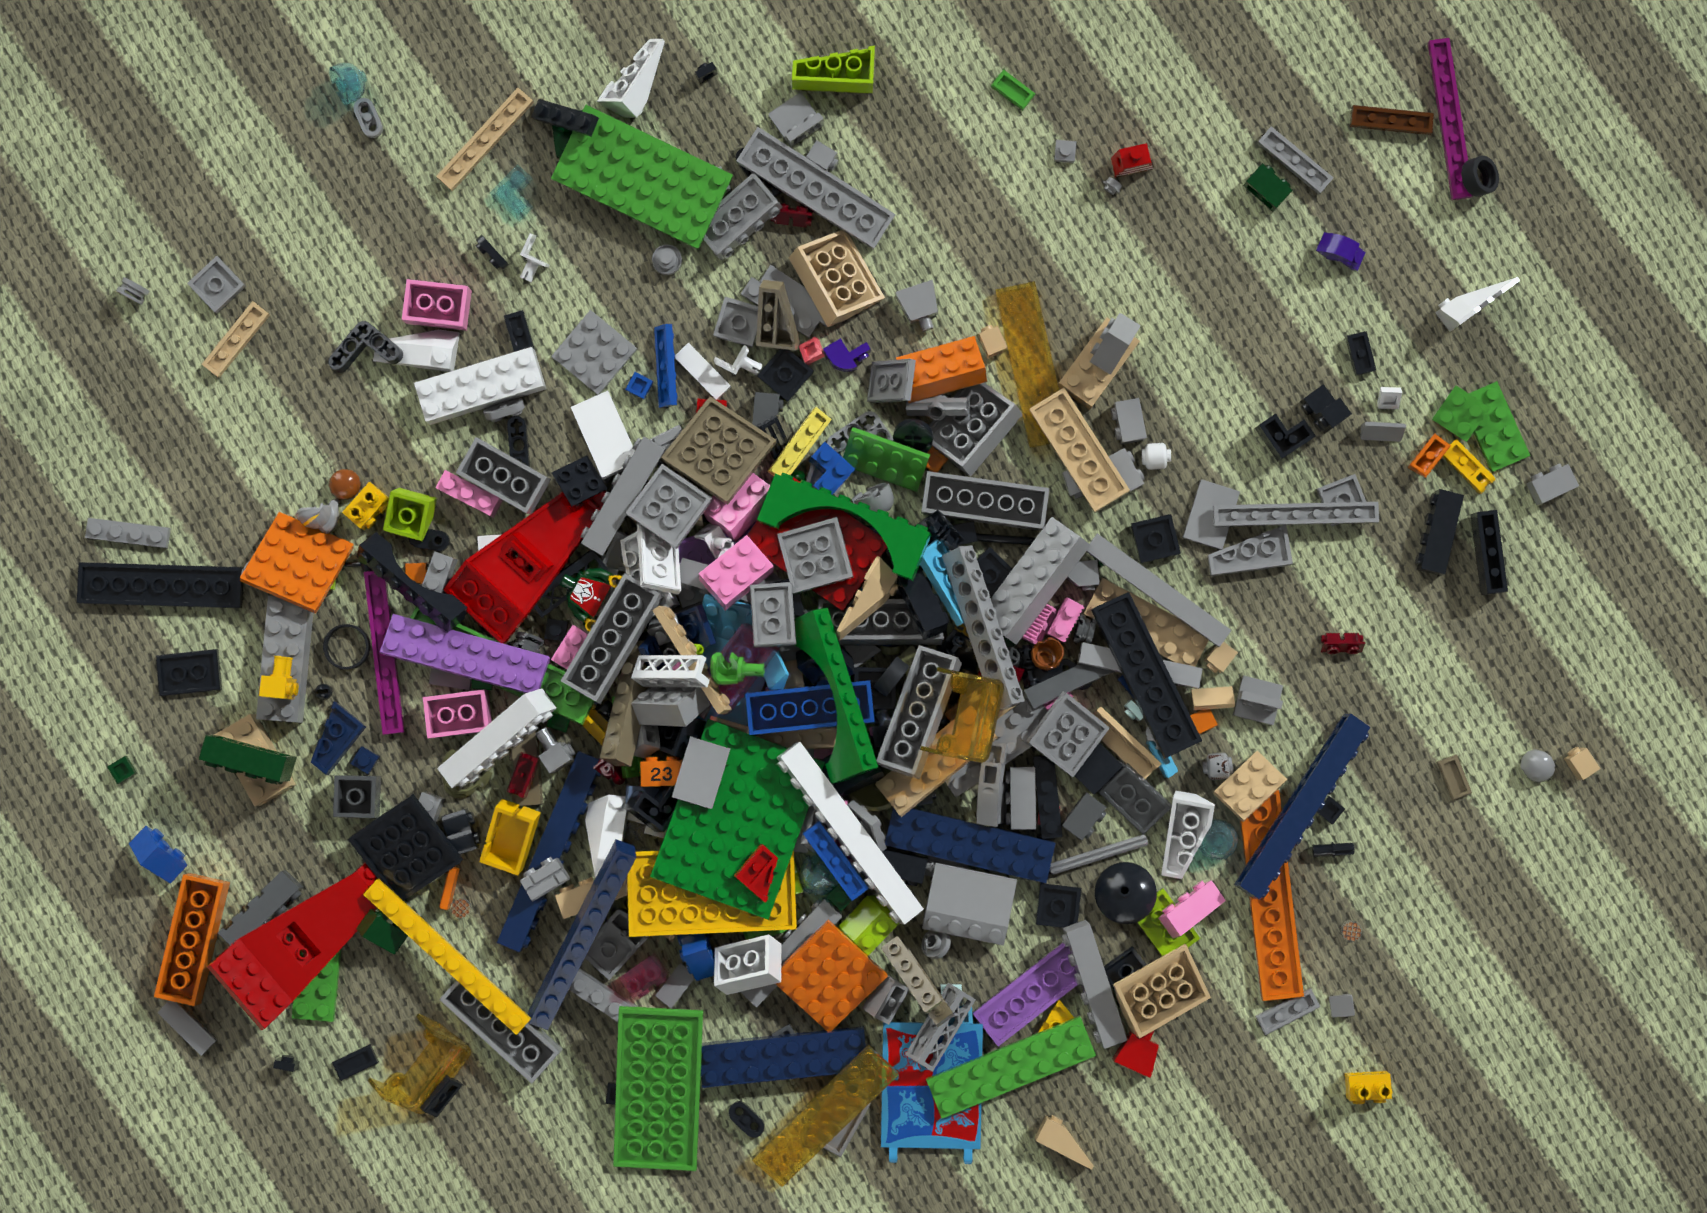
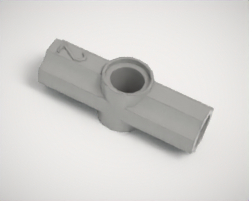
[906,394,970,421]

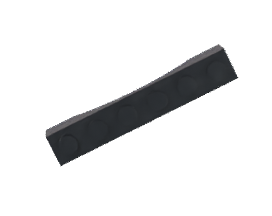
[357,532,467,633]

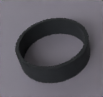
[323,624,370,670]

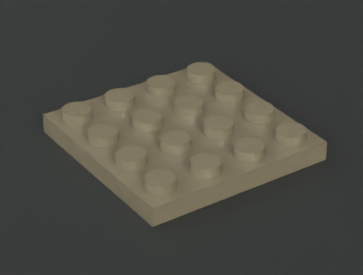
[661,397,776,505]

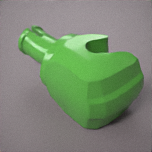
[710,652,765,685]

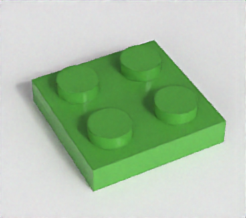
[1432,385,1491,442]

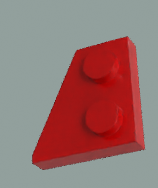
[734,844,778,903]

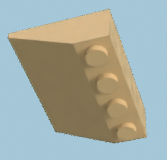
[789,230,885,327]
[1113,944,1211,1039]

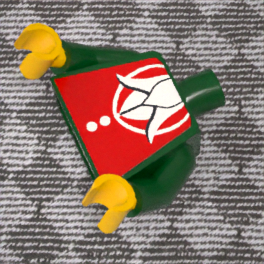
[560,568,623,632]

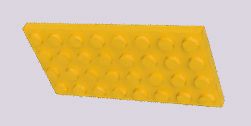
[627,850,797,937]

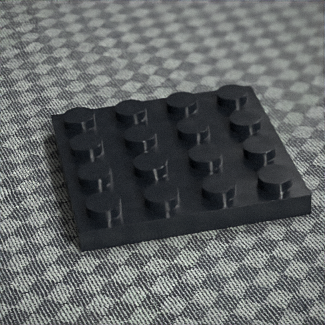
[348,794,463,901]

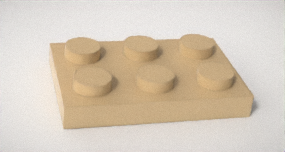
[1213,751,1287,822]

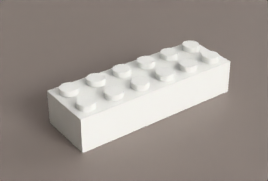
[414,347,546,425]
[437,688,557,788]

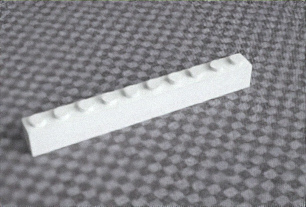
[777,742,924,925]

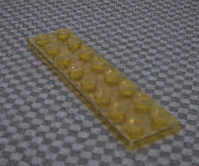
[995,281,1059,449]
[752,1045,899,1187]

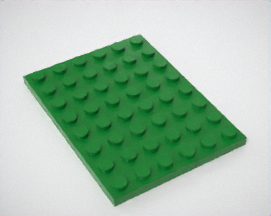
[650,719,825,920]

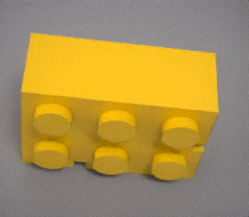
[479,799,541,876]

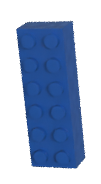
[745,680,874,735]

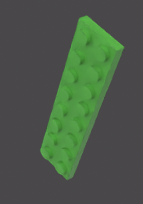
[926,1016,1096,1119]

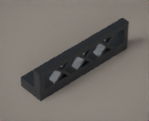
[534,550,608,618]

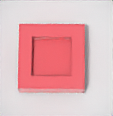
[799,337,825,365]

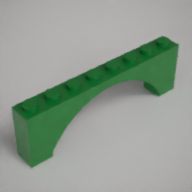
[757,472,931,581]
[794,608,878,784]

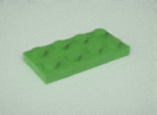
[1469,381,1530,472]
[843,427,930,492]
[292,949,341,1022]

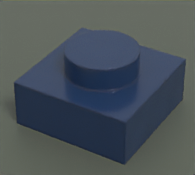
[350,746,380,774]

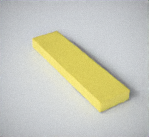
[768,407,832,476]

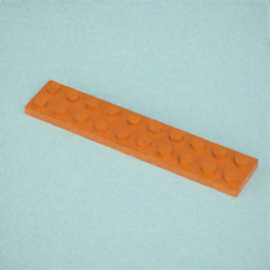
[1240,790,1304,1001]

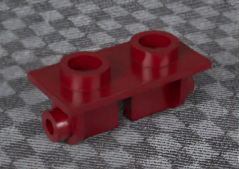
[771,203,813,228]
[1321,633,1366,655]
[593,759,625,785]

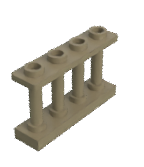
[881,936,955,1027]

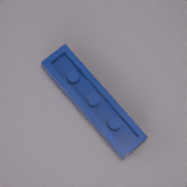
[654,324,677,408]
[803,821,869,901]

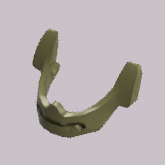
[442,748,492,798]

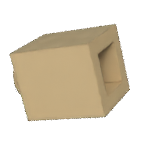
[978,325,1007,359]
[1204,642,1238,673]
[1564,747,1601,780]

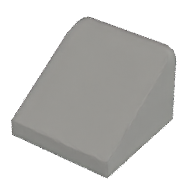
[1329,994,1355,1017]

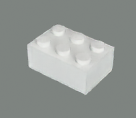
[714,935,781,995]

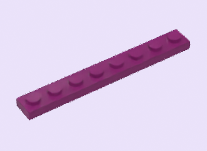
[1428,38,1473,201]
[364,571,405,735]

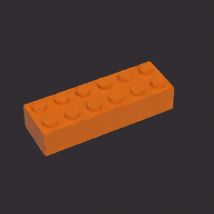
[154,873,230,1006]

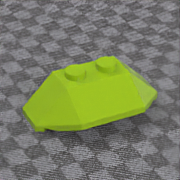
[839,895,899,956]

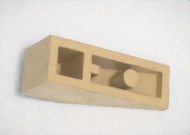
[1035,1115,1094,1170]

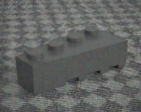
[218,870,303,945]

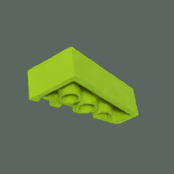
[792,45,875,94]

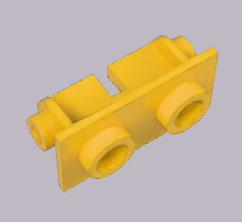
[583,708,608,746]

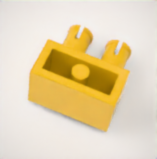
[342,482,389,530]
[259,656,299,700]
[1345,1071,1392,1104]

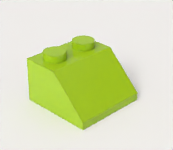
[383,488,437,541]

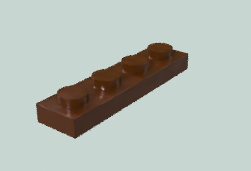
[1350,105,1434,135]

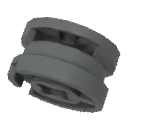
[1073,614,1096,644]
[512,632,544,654]

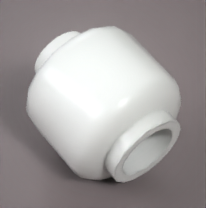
[1142,443,1171,470]

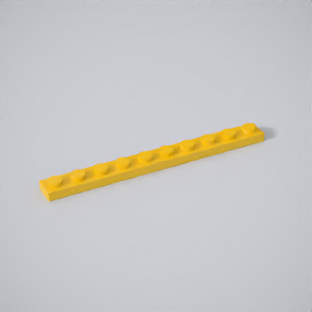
[363,879,532,1035]

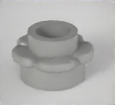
[1103,177,1122,195]

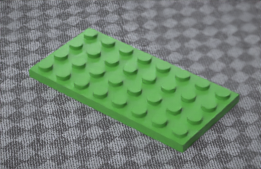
[551,105,733,250]
[613,1006,704,1171]

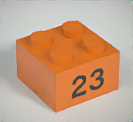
[640,756,683,787]

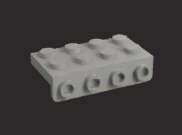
[704,172,783,260]

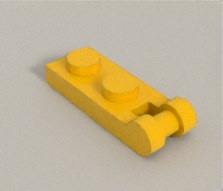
[1443,439,1496,494]

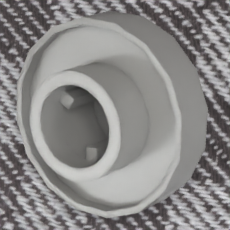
[652,245,682,275]
[921,930,951,959]

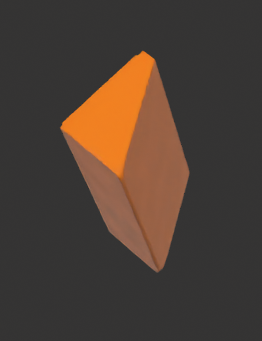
[1408,433,1451,478]

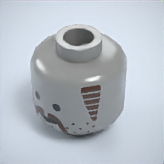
[1202,752,1233,780]

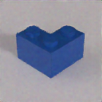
[808,442,855,495]
[129,826,188,884]
[677,933,715,981]

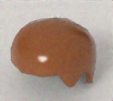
[329,469,361,500]
[1031,637,1064,671]

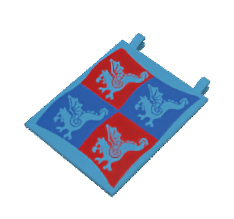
[881,1022,983,1164]

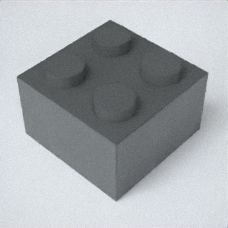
[333,775,381,818]

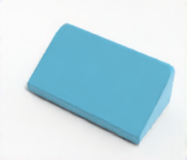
[757,646,789,690]
[1146,741,1178,778]

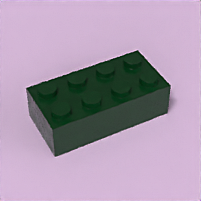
[199,735,297,785]

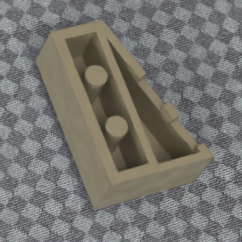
[756,280,800,351]

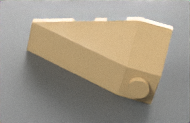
[836,556,899,641]

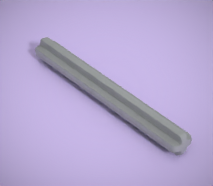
[1050,835,1148,875]

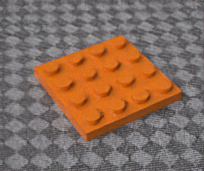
[240,512,354,614]
[776,919,888,1031]

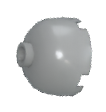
[851,483,894,512]

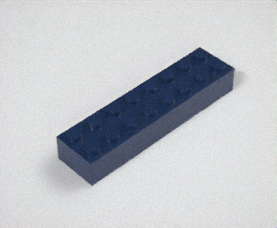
[885,808,1056,883]
[701,1026,868,1088]

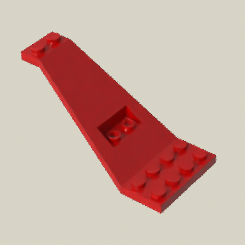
[443,490,607,644]
[207,862,378,1030]

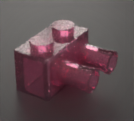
[619,953,669,998]

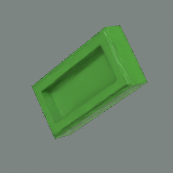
[991,69,1035,111]

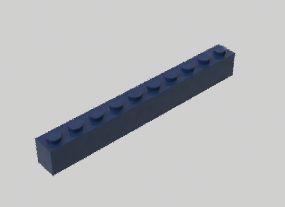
[1234,713,1371,900]
[497,751,601,952]
[528,839,636,1030]

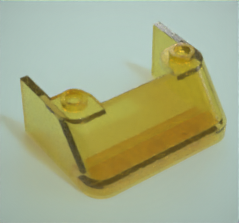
[920,667,1004,763]
[368,1013,471,1114]

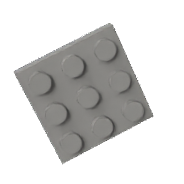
[551,310,638,395]
[625,464,713,549]
[777,517,854,595]
[1026,691,1110,777]

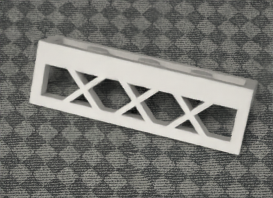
[631,655,710,687]

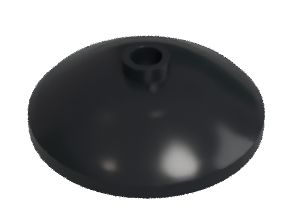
[1095,862,1157,924]

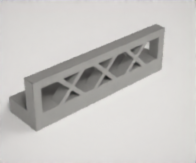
[905,983,976,1072]

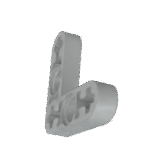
[827,411,893,453]

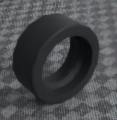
[1461,155,1499,197]
[873,657,910,697]

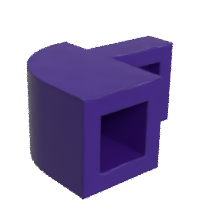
[1316,232,1366,271]
[823,338,871,372]

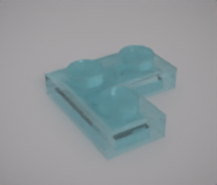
[490,164,533,222]

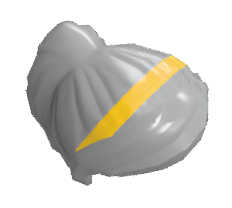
[295,499,340,534]

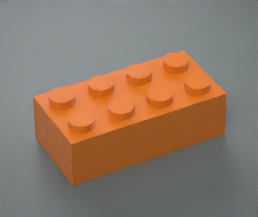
[896,336,987,404]

